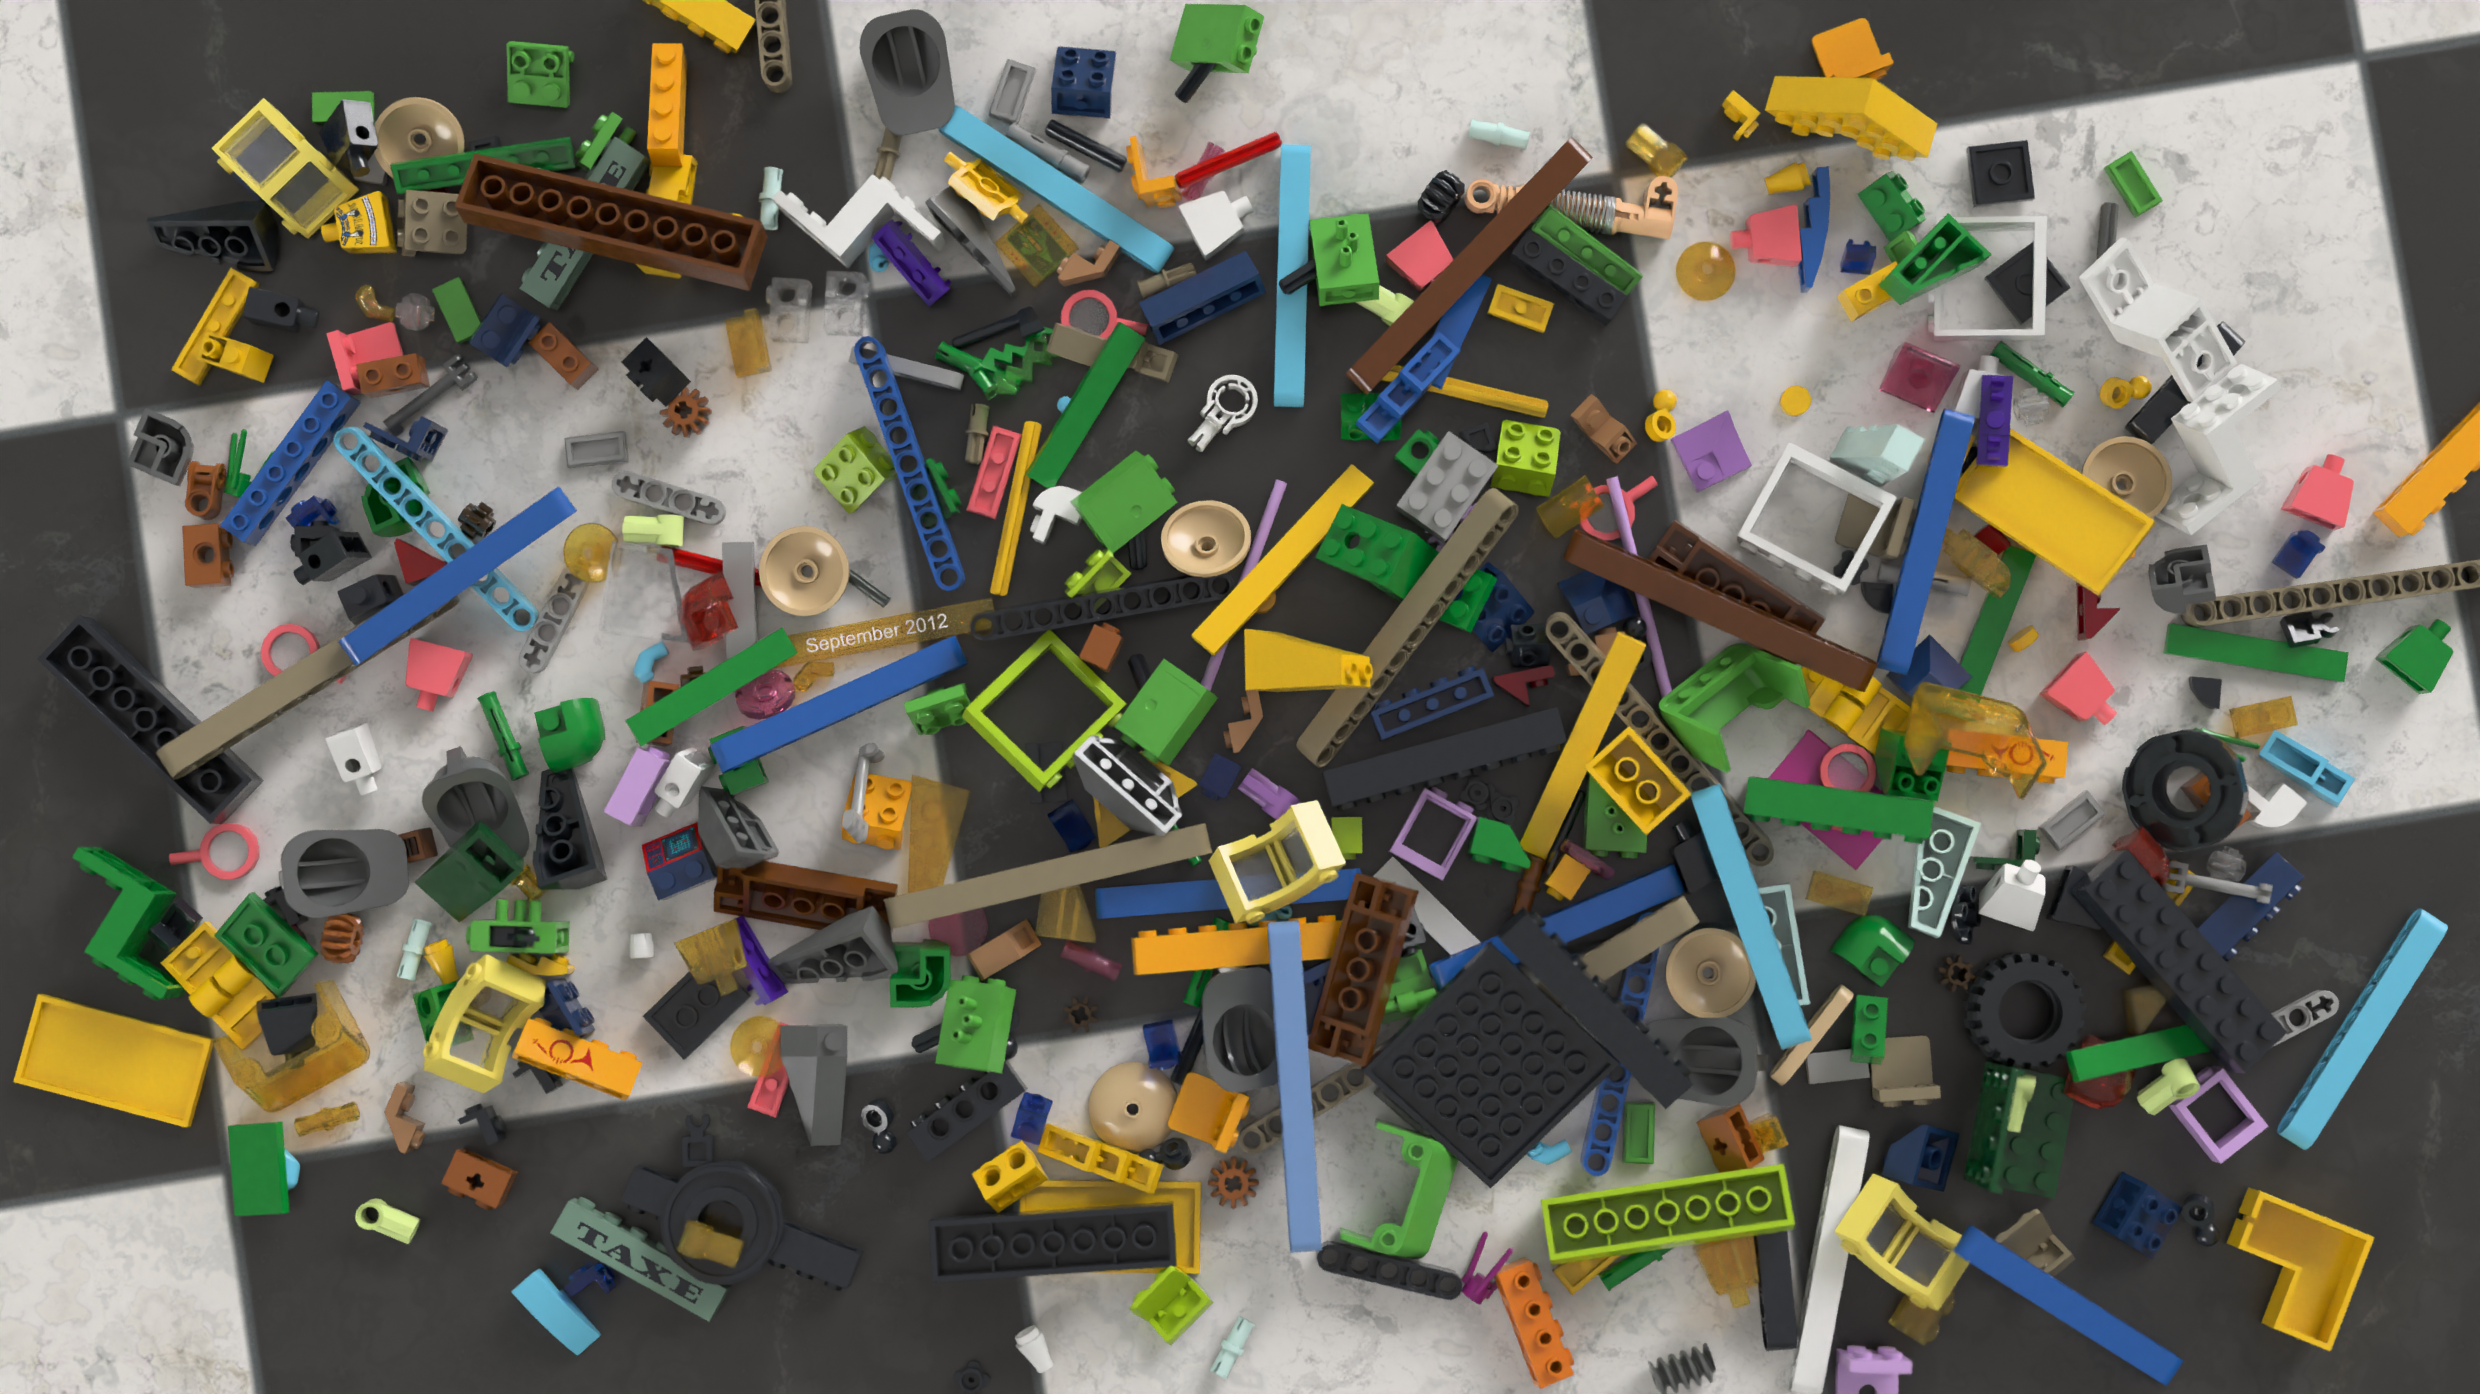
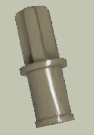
[873,128,902,181]
[1137,263,1197,299]
[965,404,990,464]

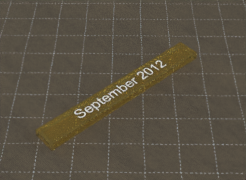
[757,598,995,670]

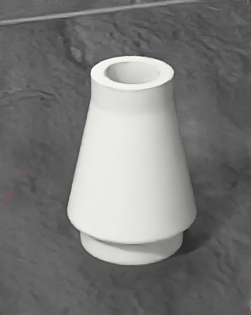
[1015,1325,1054,1373]

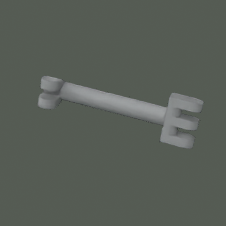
[842,743,885,843]
[2162,860,2273,904]

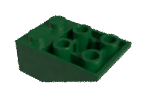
[415,820,524,922]

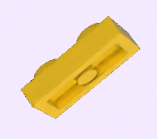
[1487,284,1554,333]

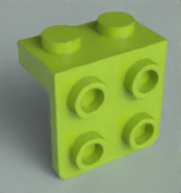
[1491,420,1560,497]
[814,426,898,513]
[1063,549,1131,611]
[1129,1266,1214,1345]

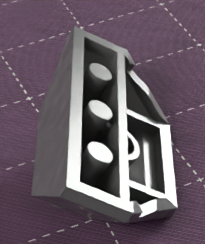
[1072,735,1183,836]
[698,786,779,869]

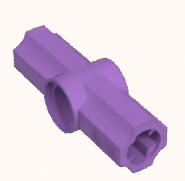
[1237,768,1301,836]

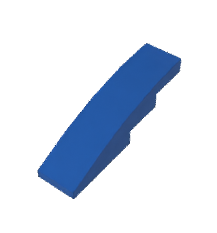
[1798,166,1830,293]
[1432,274,1492,389]
[1355,331,1461,444]

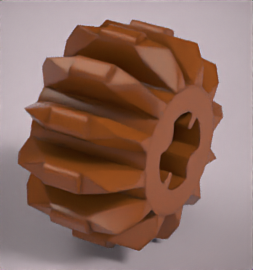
[660,387,712,438]
[320,913,364,964]
[1208,1156,1259,1209]

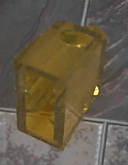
[674,918,747,996]
[1693,1236,1759,1308]

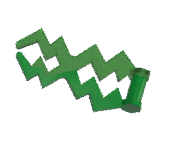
[969,327,1063,400]

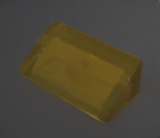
[1536,475,1604,538]

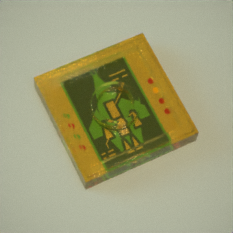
[995,204,1079,288]

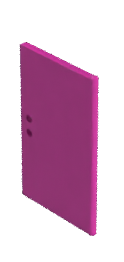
[1768,729,1886,870]

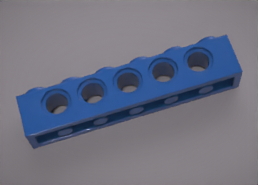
[220,380,361,546]

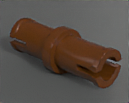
[1511,855,1547,914]

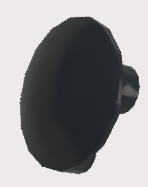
[1951,884,1981,945]

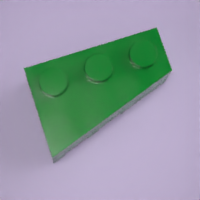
[1878,213,1992,305]

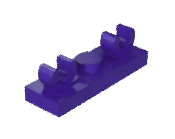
[871,219,951,307]
[1976,375,2013,467]
[716,915,788,1006]

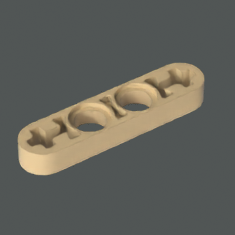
[1769,984,1854,1086]

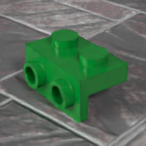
[1857,171,1926,242]
[1341,393,1401,441]
[906,458,961,528]

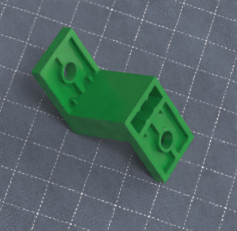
[1315,504,1497,633]
[72,847,186,1001]

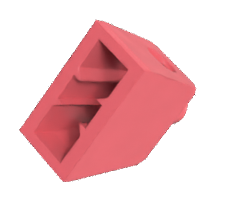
[1730,204,1802,267]
[1385,220,1453,292]
[2281,454,2354,531]
[405,638,473,712]
[2039,652,2117,725]

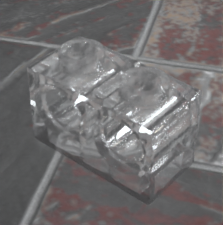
[823,271,871,337]
[764,278,812,344]

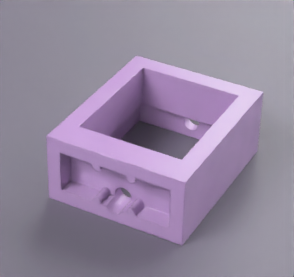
[603,745,671,826]
[1389,786,1478,881]
[2168,1066,2268,1164]

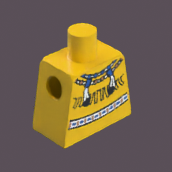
[321,191,397,254]

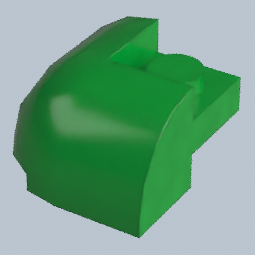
[361,457,430,537]
[534,698,605,773]
[1829,915,1915,987]
[890,939,951,1008]

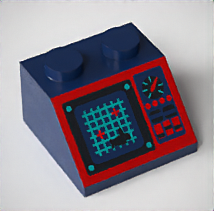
[642,822,717,901]

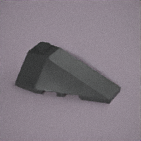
[925,186,1018,298]
[767,906,898,984]
[780,1024,847,1146]

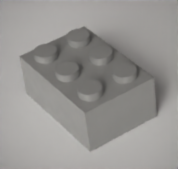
[1395,431,1498,543]

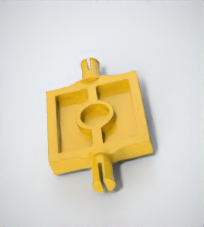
[944,151,1030,225]

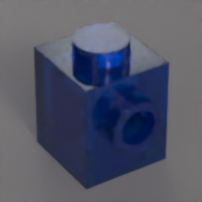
[1199,753,1242,802]

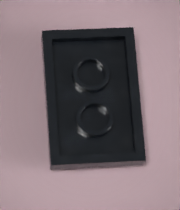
[643,953,751,1060]

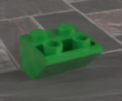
[1874,728,1951,801]
[1466,817,1531,873]

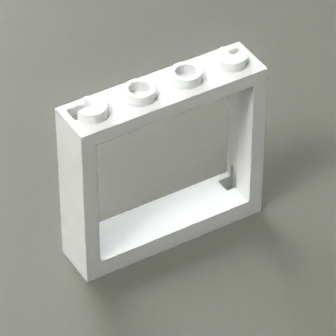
[1928,216,2047,341]
[1737,442,1897,596]

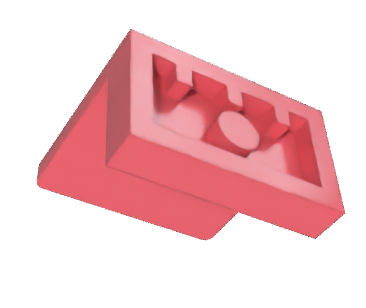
[326,322,403,396]

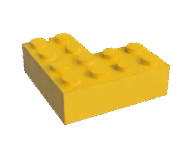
[1765,76,1937,161]
[2227,1187,2374,1352]

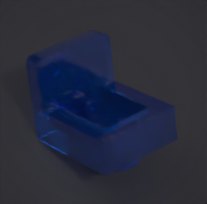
[286,495,340,528]
[2271,530,2326,579]
[1047,798,1096,852]
[1142,1019,1181,1070]
[1010,1092,1053,1145]
[563,1262,616,1297]

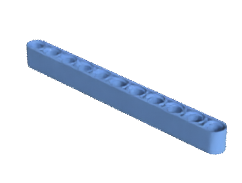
[1267,920,1322,1253]

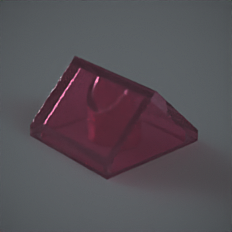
[1879,342,1960,413]

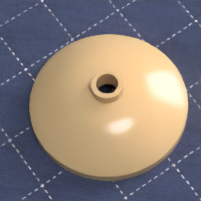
[374,97,465,178]
[2081,436,2172,518]
[1161,500,1251,577]
[759,526,850,616]
[1665,928,1756,1018]
[1088,1062,1177,1153]

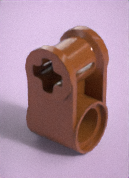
[185,461,226,520]

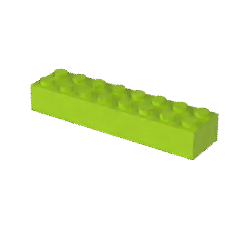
[1541,1164,1795,1265]

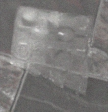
[599,541,689,643]

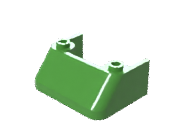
[1659,643,1811,773]
[1339,1118,1458,1259]

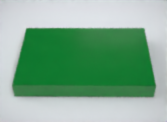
[214,892,319,997]
[228,1121,289,1216]

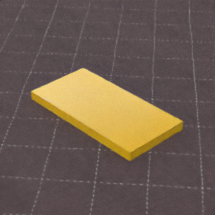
[1953,428,2155,597]
[13,994,215,1128]
[1019,1179,1201,1274]

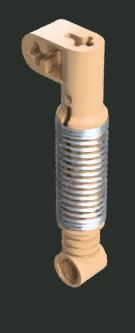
[1465,176,1678,239]

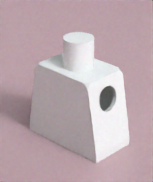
[1178,191,1254,261]
[1950,355,2011,425]
[325,722,381,795]
[654,747,716,818]
[1979,859,2045,931]

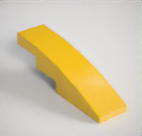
[1037,1123,1164,1194]

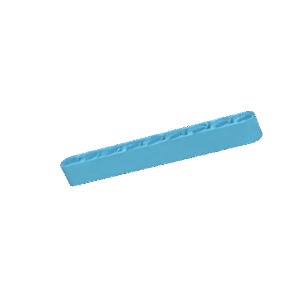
[939,105,1175,274]
[1274,144,1311,407]
[334,427,539,631]
[1691,783,1812,1050]
[2277,908,2448,1150]

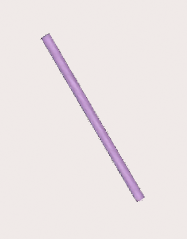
[1606,476,1672,698]
[1201,480,1287,691]

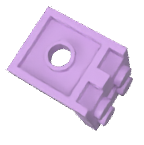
[1835,1345,1912,1394]

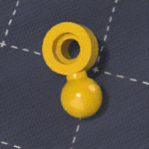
[2100,376,2152,409]
[1645,389,1677,442]

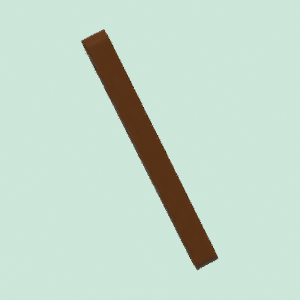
[1345,136,1593,395]
[1563,530,1878,692]

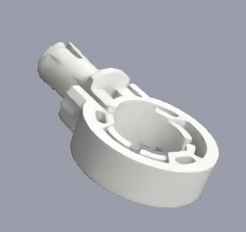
[1188,375,1258,452]

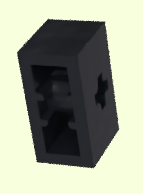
[621,337,691,407]

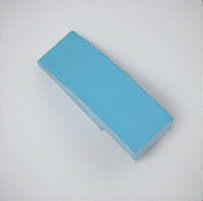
[2258,730,2355,808]
[511,1268,601,1356]

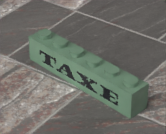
[520,137,651,311]
[551,1197,732,1321]

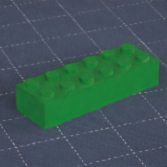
[1744,776,1935,844]

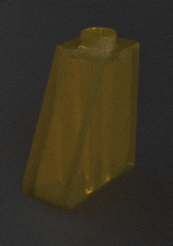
[1035,858,1097,943]

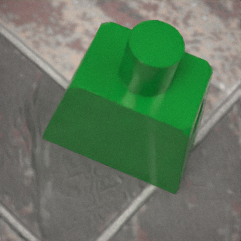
[2375,619,2453,694]

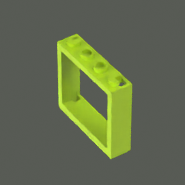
[962,630,1126,792]

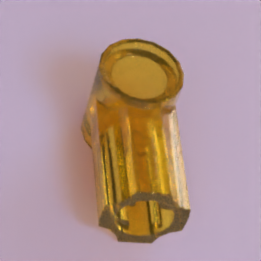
[1625,123,1688,178]
[677,1220,744,1268]

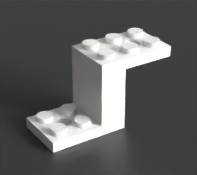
[772,174,947,268]
[2078,237,2237,402]
[2156,364,2282,535]

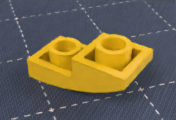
[506,952,576,976]

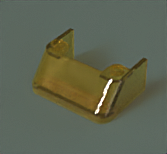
[1904,682,2047,800]
[212,980,370,1113]

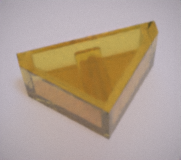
[2121,984,2167,1036]
[1748,1113,1788,1153]

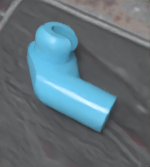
[633,641,669,683]
[1527,1139,1572,1165]

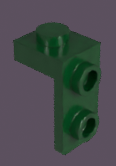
[1968,829,2040,870]

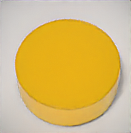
[1780,385,1811,417]
[2008,625,2039,652]

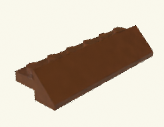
[1647,519,1826,665]
[714,861,898,937]
[1308,873,1419,1067]

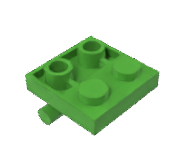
[506,41,574,108]
[575,112,637,171]
[904,682,971,735]
[1382,949,1436,1025]

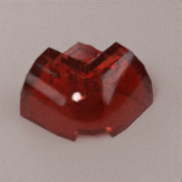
[679,572,739,651]
[2112,826,2170,888]
[2062,1035,2138,1109]

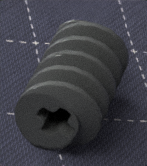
[1648,1343,1716,1394]

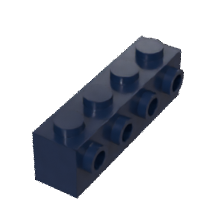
[1139,250,1266,345]
[1369,666,1494,741]
[2198,852,2304,962]

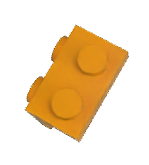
[1811,18,1894,80]
[1126,136,1182,208]
[841,773,913,850]
[1167,1071,1250,1153]

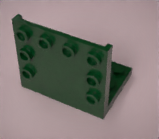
[1963,1061,2077,1199]

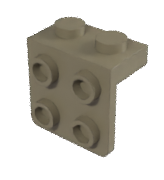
[397,190,467,257]
[1835,493,1917,561]
[1870,1035,1941,1107]
[1995,1209,2075,1277]

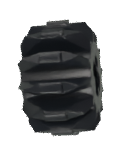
[1418,170,1465,223]

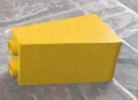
[1244,629,1373,692]

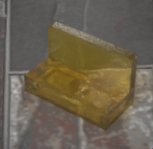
[725,308,772,378]

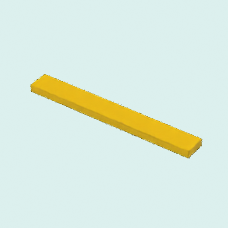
[1191,464,1374,656]
[1519,632,1646,859]

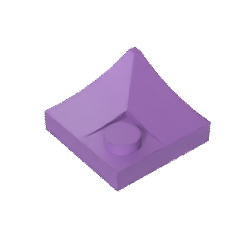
[1671,410,1752,493]

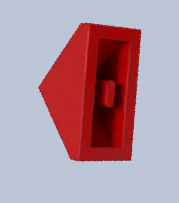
[394,538,447,586]

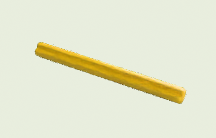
[1381,365,1548,418]
[990,421,1042,596]

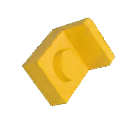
[1722,90,1760,141]

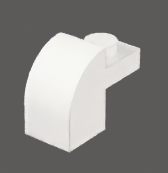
[1030,486,1082,545]
[2245,783,2308,828]

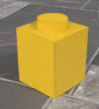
[1543,853,1591,902]

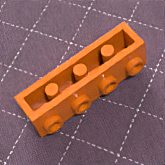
[1494,1257,1574,1389]

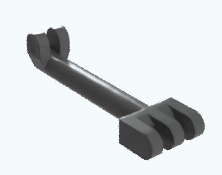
[383,354,478,437]

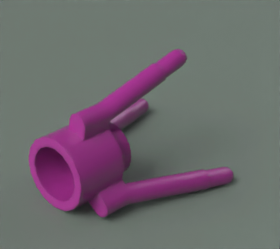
[1461,1232,1514,1305]

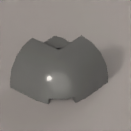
[126,408,194,487]
[2148,544,2216,614]

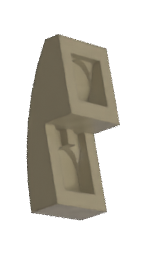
[1046,323,1108,367]
[1127,341,1179,383]

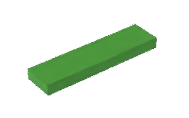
[1531,204,1643,296]

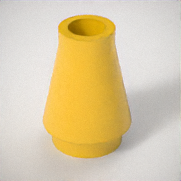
[1764,162,1811,195]
[424,938,460,985]

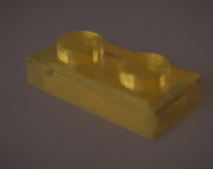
[2229,696,2298,738]
[1805,871,1873,916]

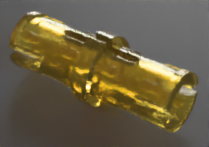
[294,1101,360,1137]

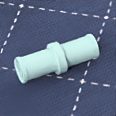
[1468,119,1530,150]
[759,167,783,230]
[396,918,432,981]
[1209,1315,1255,1379]

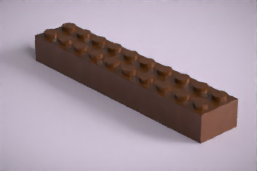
[454,153,768,291]

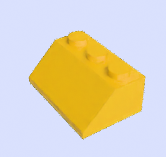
[1584,726,1691,835]

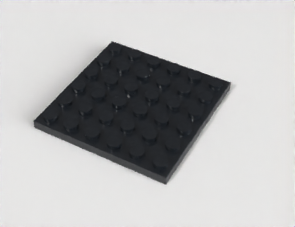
[1361,941,1620,1189]

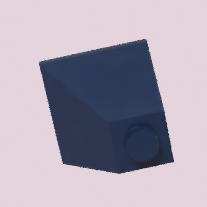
[1558,571,1637,635]
[1886,634,1972,718]
[1882,1124,1960,1192]

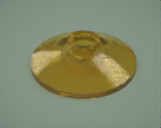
[1676,242,1736,301]
[563,523,621,583]
[730,1016,783,1077]

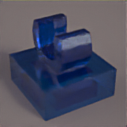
[1840,239,1876,275]

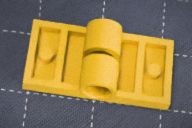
[1801,666,1918,756]
[161,921,280,1050]

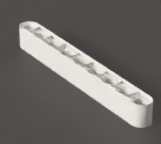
[1788,1125,1869,1394]

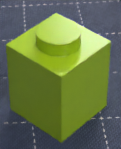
[1331,817,1362,859]

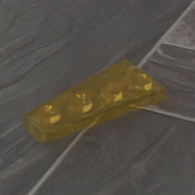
[908,775,971,894]

